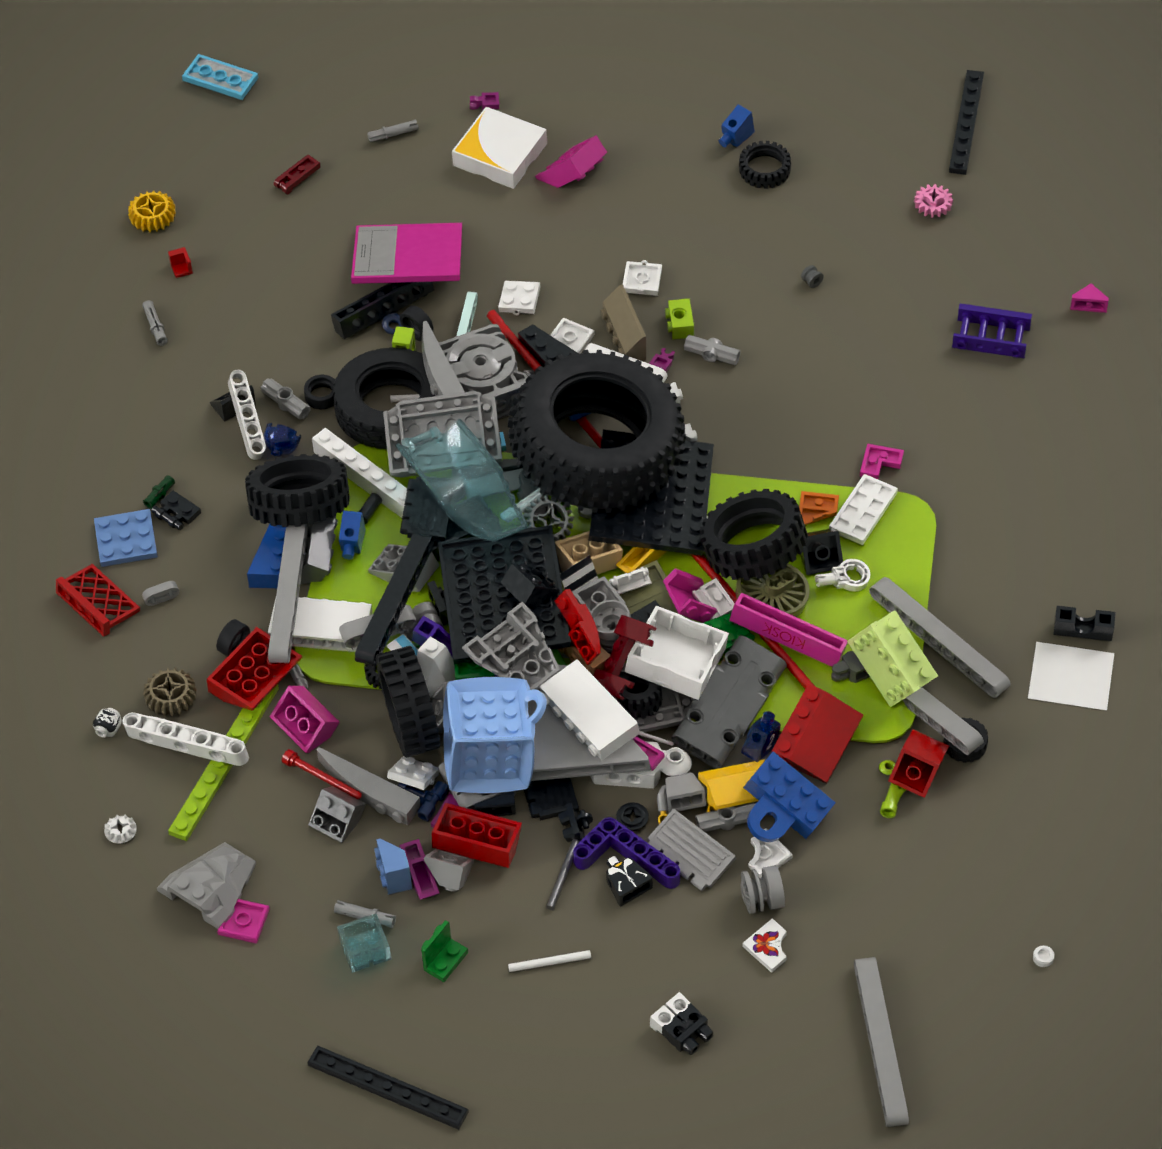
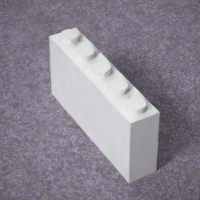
[268,597,373,652]
[539,659,640,761]

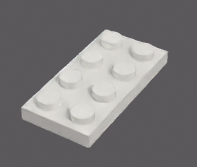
[829,474,898,545]

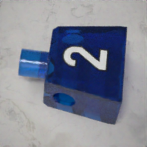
[741,711,781,762]

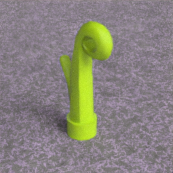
[879,760,906,818]

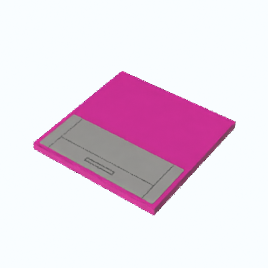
[351,223,462,284]

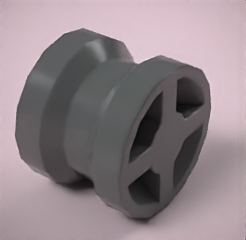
[801,265,824,288]

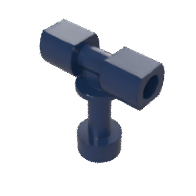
[398,781,449,822]

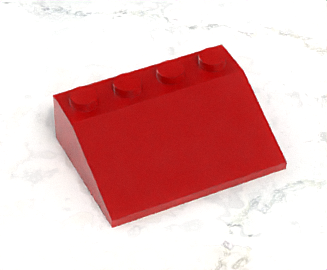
[207,627,302,711]
[771,683,864,784]

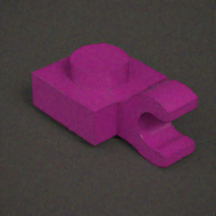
[470,92,499,110]

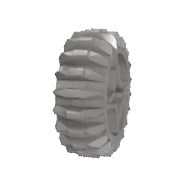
[522,495,574,542]

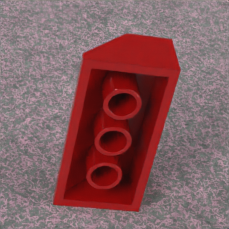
[432,803,522,868]

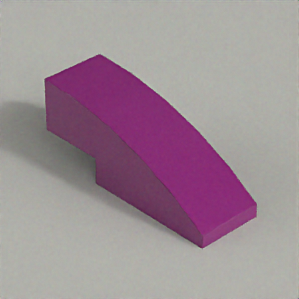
[399,839,439,900]

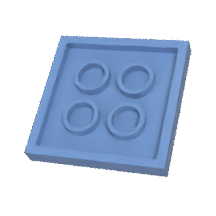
[94,509,158,567]

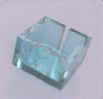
[337,914,391,973]

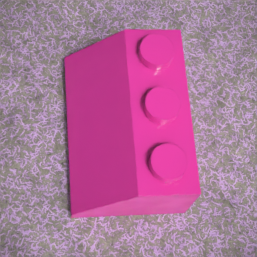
[269,685,340,753]

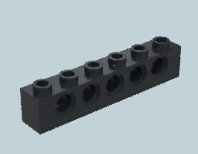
[331,282,434,339]

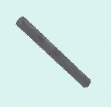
[546,839,580,910]

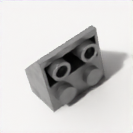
[308,786,366,843]

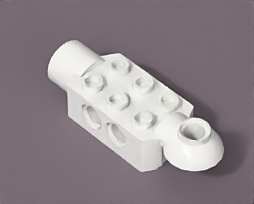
[590,741,692,789]

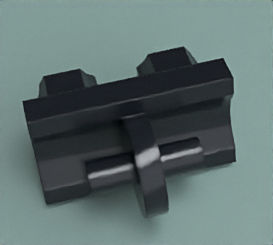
[558,803,593,842]

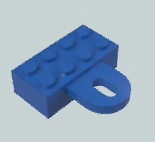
[743,751,836,842]

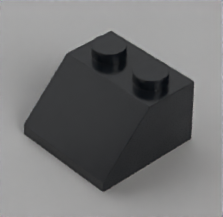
[800,528,843,575]

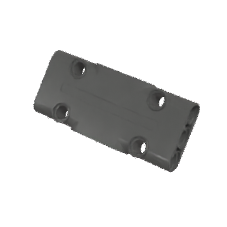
[671,636,787,769]

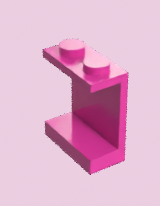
[663,568,718,623]

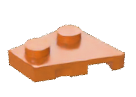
[799,491,839,525]

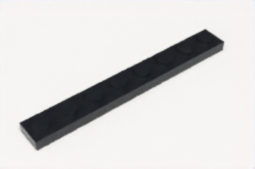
[949,70,984,175]

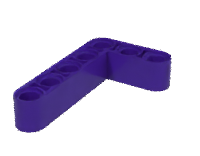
[573,817,680,889]

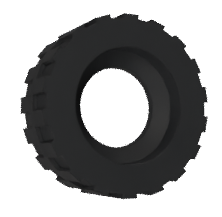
[943,717,988,763]

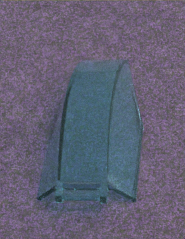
[395,419,528,542]

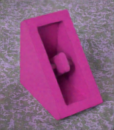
[1070,283,1109,313]

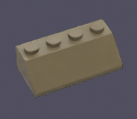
[601,284,646,361]

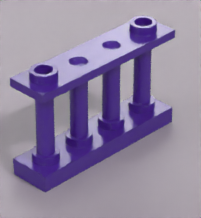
[952,303,1032,358]

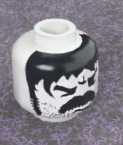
[93,708,122,738]

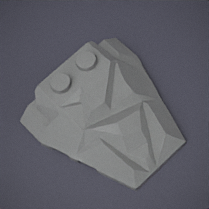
[462,602,560,690]
[157,842,256,929]

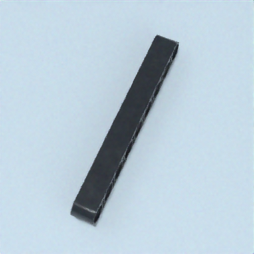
[355,532,434,666]

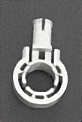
[815,559,870,592]

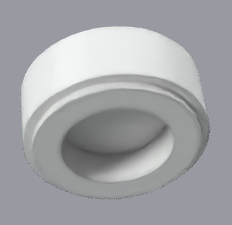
[1033,946,1054,967]

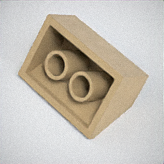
[555,531,623,574]

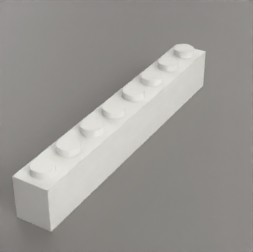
[312,428,407,518]

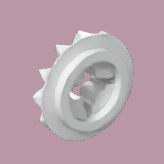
[104,814,137,844]

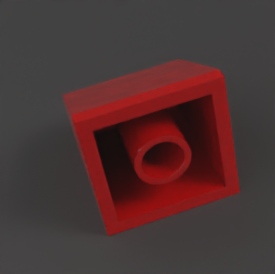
[888,729,949,798]

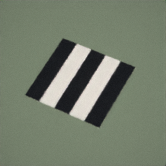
[560,555,598,592]

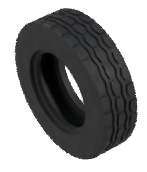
[333,347,435,449]

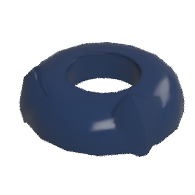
[381,313,402,335]

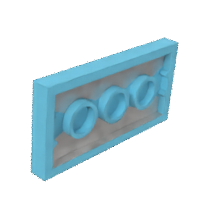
[182,54,258,100]

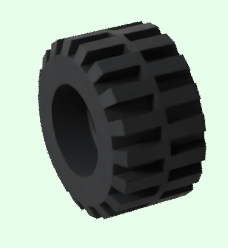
[615,669,663,720]

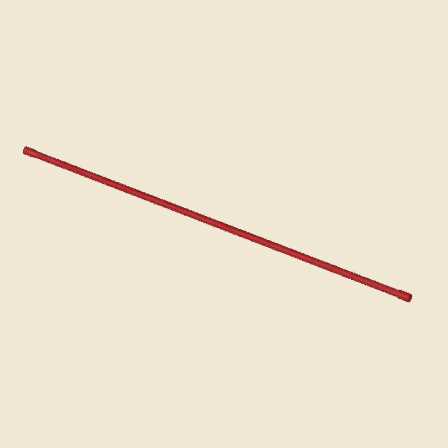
[487,310,815,689]

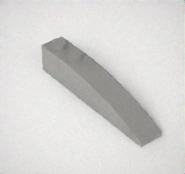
[422,321,465,396]
[317,747,421,825]

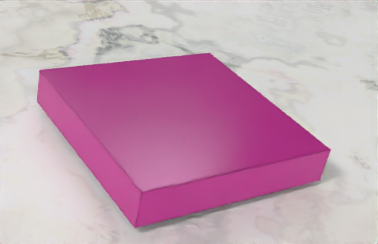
[217,899,270,943]

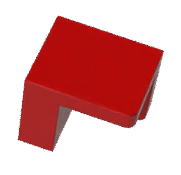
[168,247,193,278]

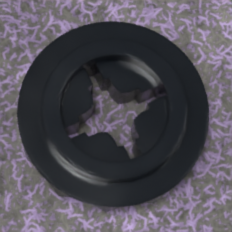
[616,802,649,831]

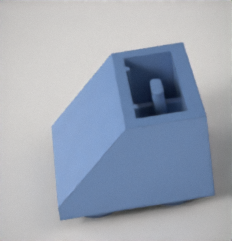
[374,839,412,895]

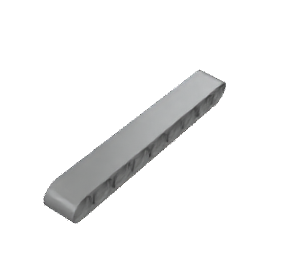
[268,524,307,663]
[869,577,1011,698]
[854,957,909,1127]

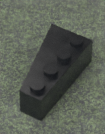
[518,324,579,367]

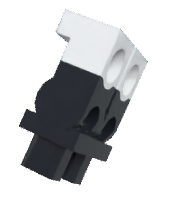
[650,992,713,1055]

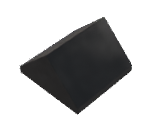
[210,385,256,422]

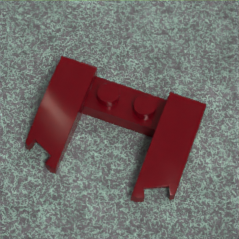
[593,615,657,700]

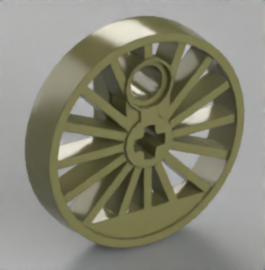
[736,563,810,617]

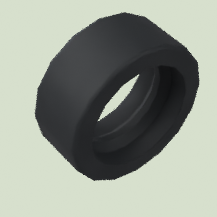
[399,306,433,341]
[304,374,335,410]
[216,619,250,656]

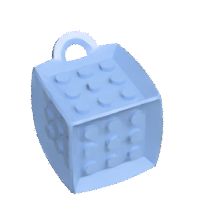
[443,677,547,793]

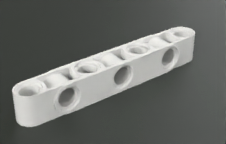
[122,712,249,766]

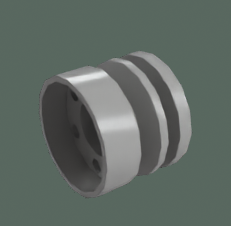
[591,600,631,653]
[740,865,785,914]

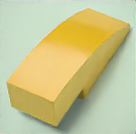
[616,547,667,573]

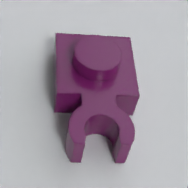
[649,348,675,373]

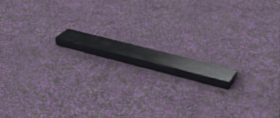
[307,1045,469,1130]

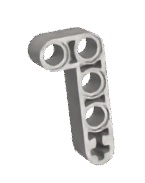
[339,605,418,648]

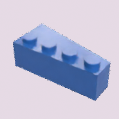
[247,524,286,589]

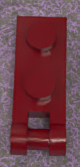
[274,155,321,195]

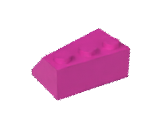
[535,135,607,188]

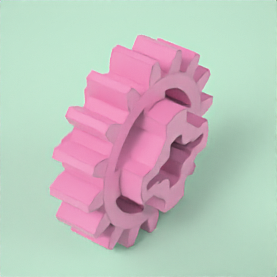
[914,184,953,218]

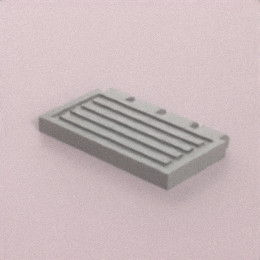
[647,808,736,891]

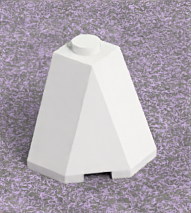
[417,636,455,698]

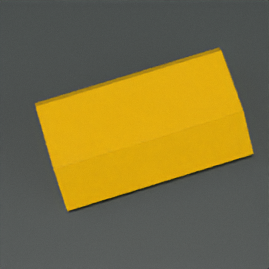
[698,759,766,810]

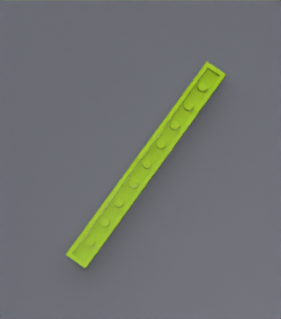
[168,684,279,841]

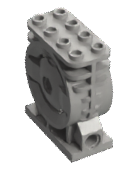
[438,324,527,420]

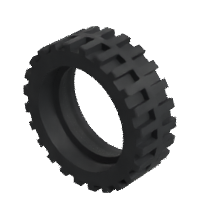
[245,454,350,527]
[700,489,808,581]
[376,646,440,758]

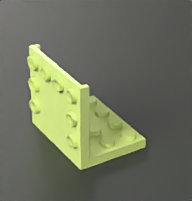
[847,610,938,707]

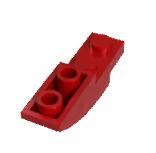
[554,589,601,665]

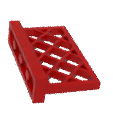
[56,564,140,637]

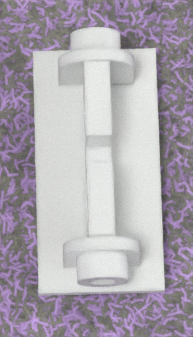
[609,567,652,594]

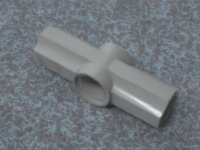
[684,335,741,365]
[261,378,311,420]
[695,802,755,832]

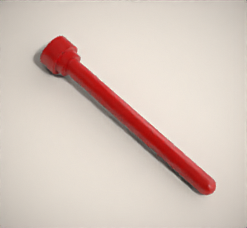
[282,749,362,799]

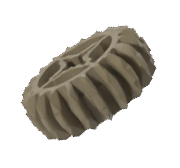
[143,667,197,717]

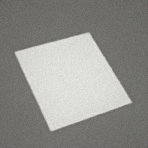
[1028,642,1114,710]

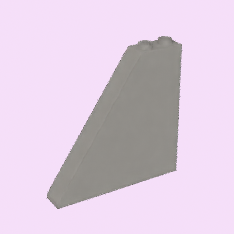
[528,665,651,781]

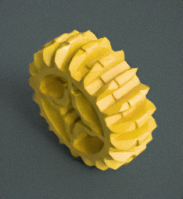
[128,190,176,233]

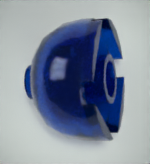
[263,423,301,457]

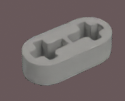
[142,581,179,606]

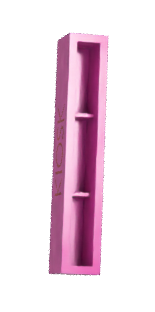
[729,593,848,667]

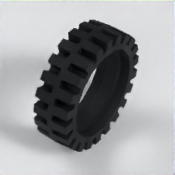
[739,141,791,189]

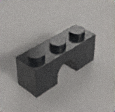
[1053,606,1116,641]

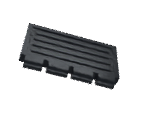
[400,476,454,542]
[523,778,579,821]

